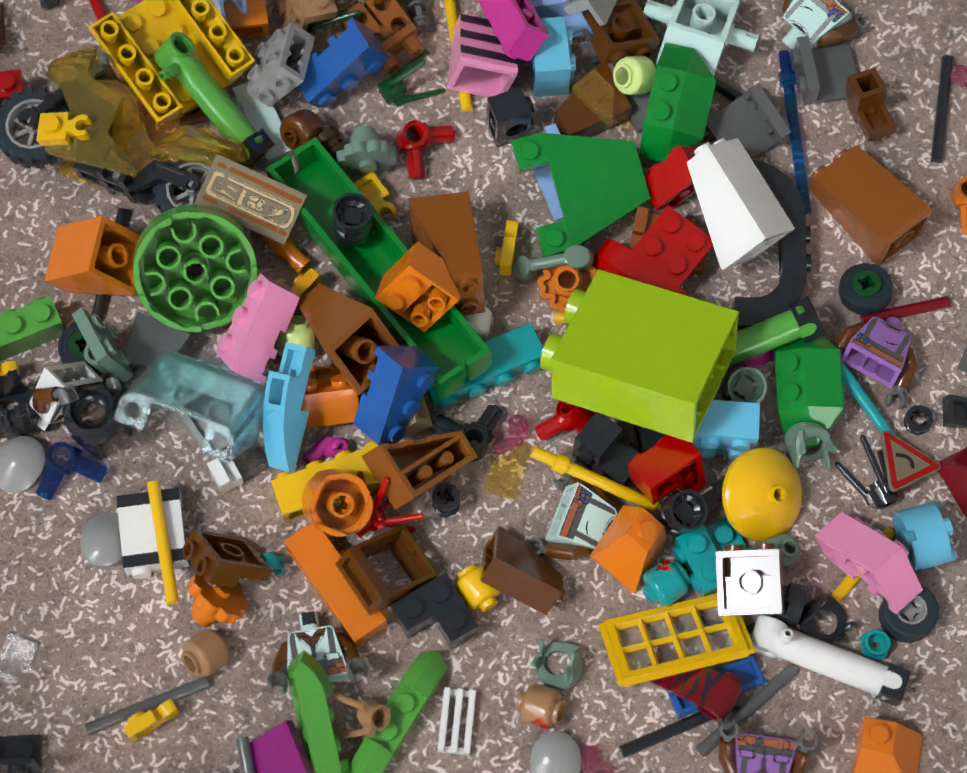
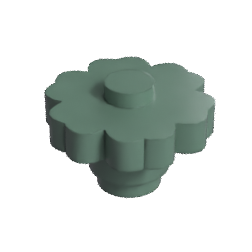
[336,126,397,176]

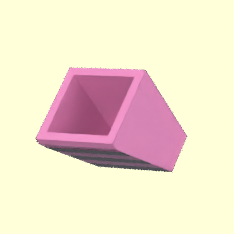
[446,14,518,97]

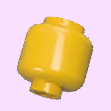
[455,563,501,612]

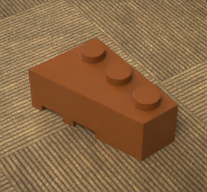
[361,430,478,510]

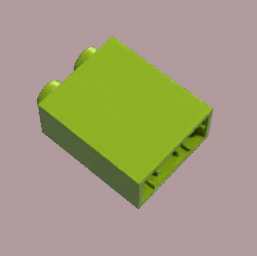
[540,269,739,443]

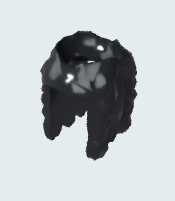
[0,369,39,439]
[62,384,134,460]

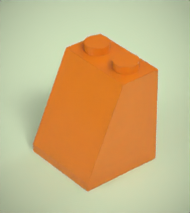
[44,215,140,296]

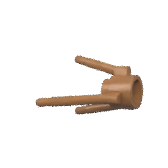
[329,691,391,739]

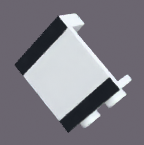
[116,488,190,579]

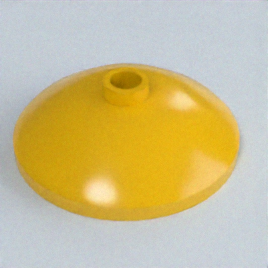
[722,448,802,542]

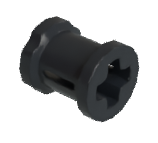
[432,483,460,518]

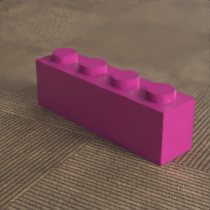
[477,0,549,62]

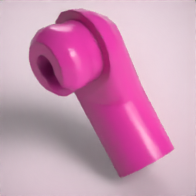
[302,437,349,464]

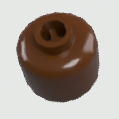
[280,109,324,151]

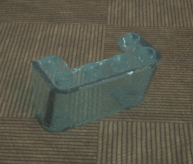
[114,350,266,463]

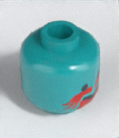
[641,560,690,607]

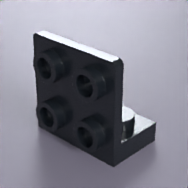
[0,735,43,773]

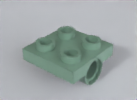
[71,307,134,382]

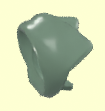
[784,422,838,469]
[531,639,584,690]

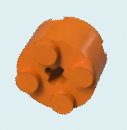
[302,469,373,537]

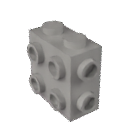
[246,22,315,107]

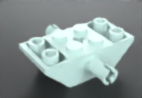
[644,0,759,77]

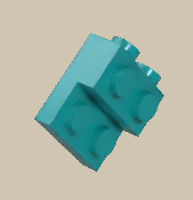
[672,517,747,597]

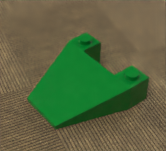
[511,133,651,257]

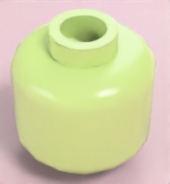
[613,56,656,95]
[275,315,316,356]

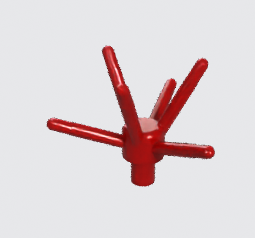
[355,471,424,538]

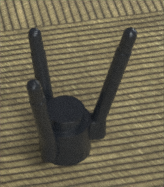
[835,435,900,510]

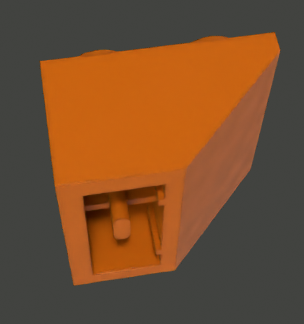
[375,242,460,332]
[301,362,359,429]

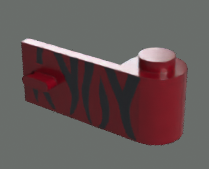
[647,646,743,723]

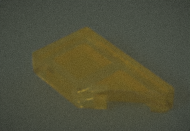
[572,69,614,128]
[484,444,528,500]

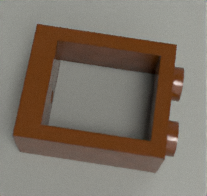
[335,524,438,616]

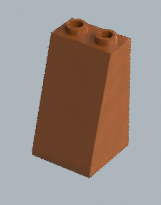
[808,145,933,266]
[409,191,485,315]
[297,283,399,395]

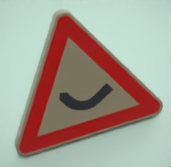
[881,431,941,492]

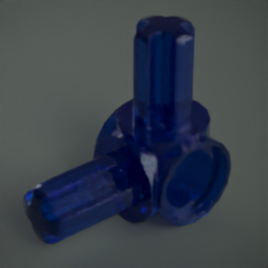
[36,442,107,500]

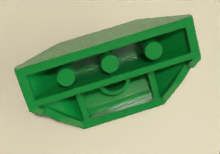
[639,42,716,162]
[775,337,845,448]

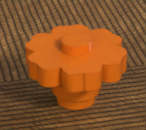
[537,264,597,313]
[187,573,249,627]

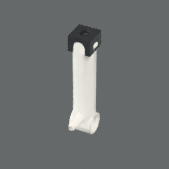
[750,615,911,706]

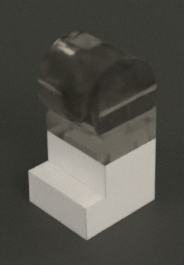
[207,442,269,495]

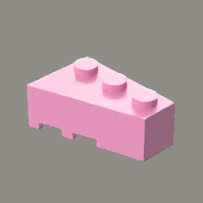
[216,273,300,386]
[815,512,923,614]

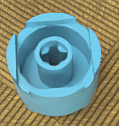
[893,501,956,572]

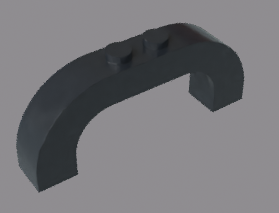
[732,160,812,331]

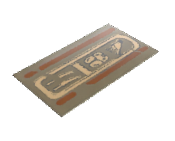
[194,154,307,245]

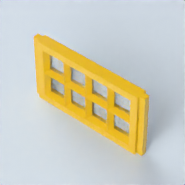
[598,593,755,687]

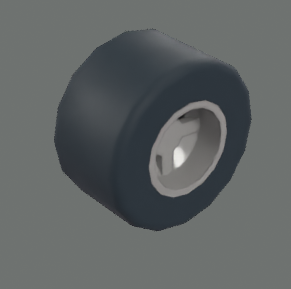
[878,585,939,643]

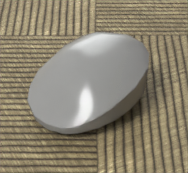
[0,436,46,493]
[80,512,122,567]
[530,731,581,773]

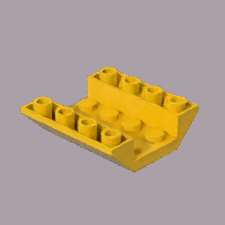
[88,0,255,124]

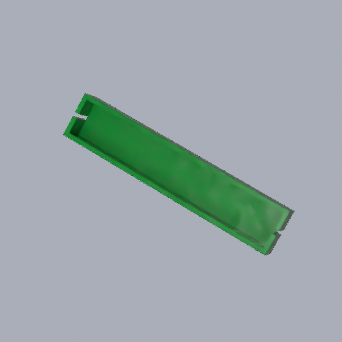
[266,137,492,400]

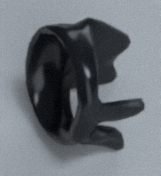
[799,593,854,645]

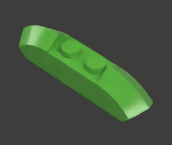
[287,650,350,773]
[349,650,448,773]

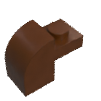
[846,67,897,142]

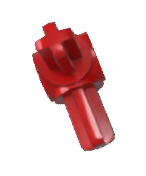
[395,120,455,180]
[535,401,595,440]

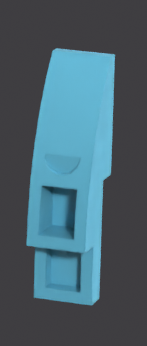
[263,342,316,473]

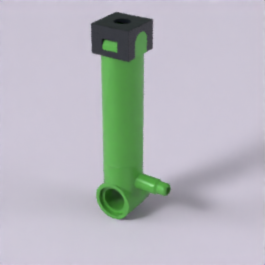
[154,32,275,167]
[728,296,824,368]

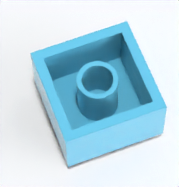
[530,16,576,98]
[691,400,760,461]

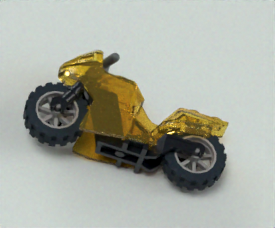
[0,44,248,214]

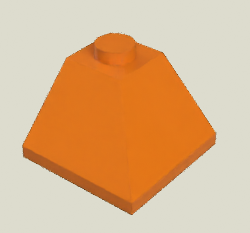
[590,505,668,594]
[852,716,923,773]

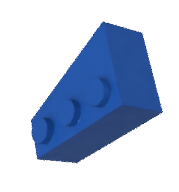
[298,17,389,108]
[353,346,439,445]

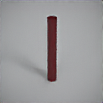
[860,296,950,323]

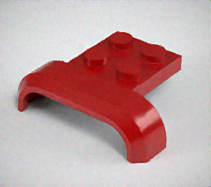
[592,205,713,297]

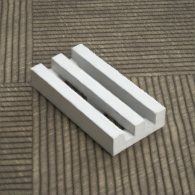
[438,687,476,755]

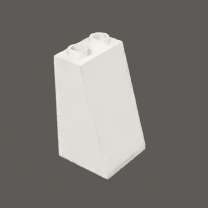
[687,138,795,270]

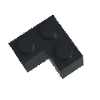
[572,412,639,486]
[391,573,478,650]

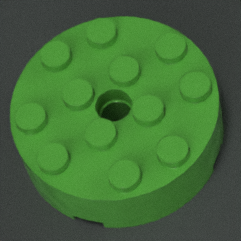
[133,204,257,332]

